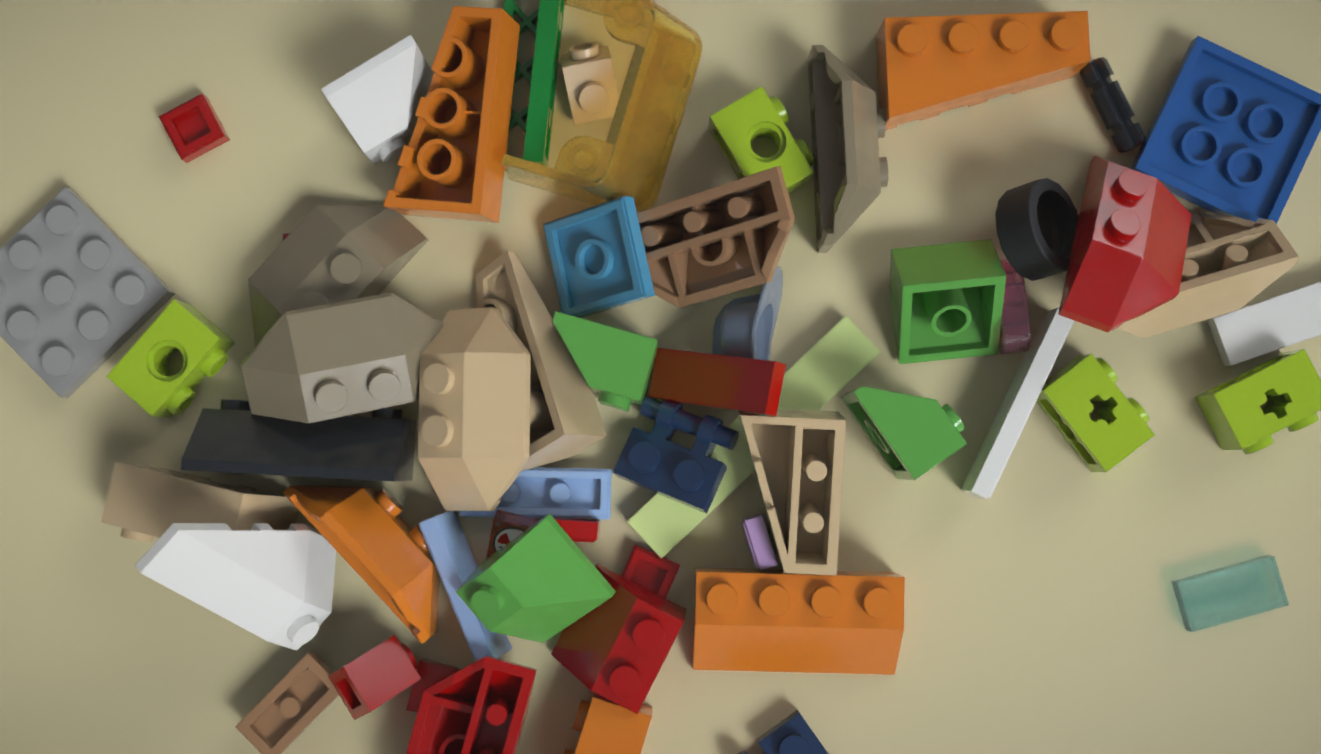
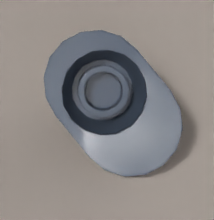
[712,266,783,360]

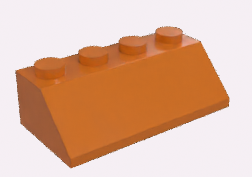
[693,567,905,675]

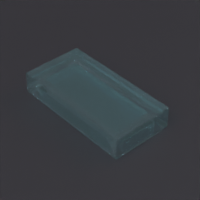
[1171,555,1289,632]

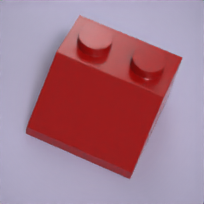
[551,563,686,714]

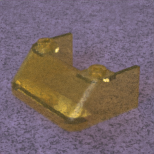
[501,0,702,213]

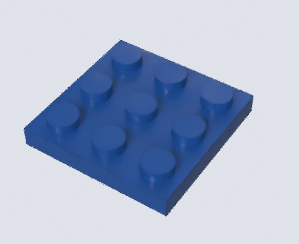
[1131,36,1321,224]

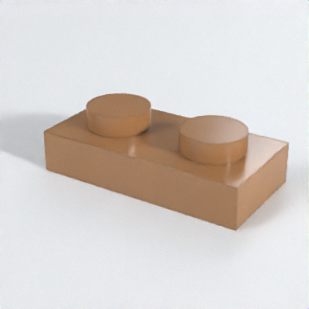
[235,650,339,754]

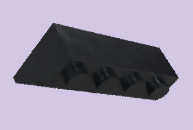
[181,399,416,482]

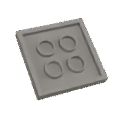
[0,186,175,398]

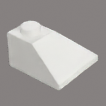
[321,35,433,164]

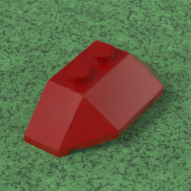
[1058,155,1192,333]
[406,655,537,754]

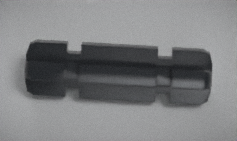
[1079,57,1146,153]

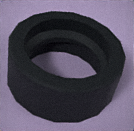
[995,178,1079,281]

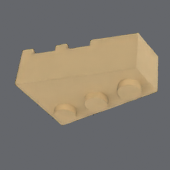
[738,409,846,575]
[101,462,299,542]

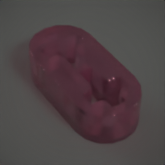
[998,259,1030,354]

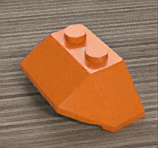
[283,485,440,644]

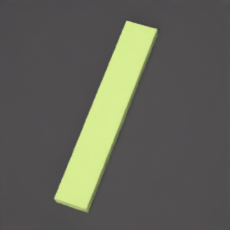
[627,316,881,559]

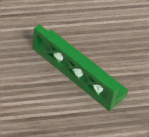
[504,0,565,172]

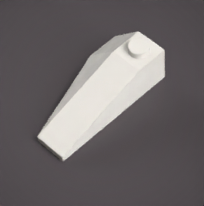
[135,523,336,651]

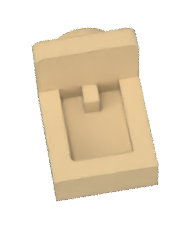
[560,42,622,125]

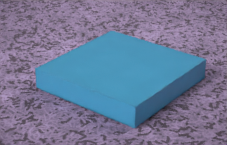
[543,196,655,318]

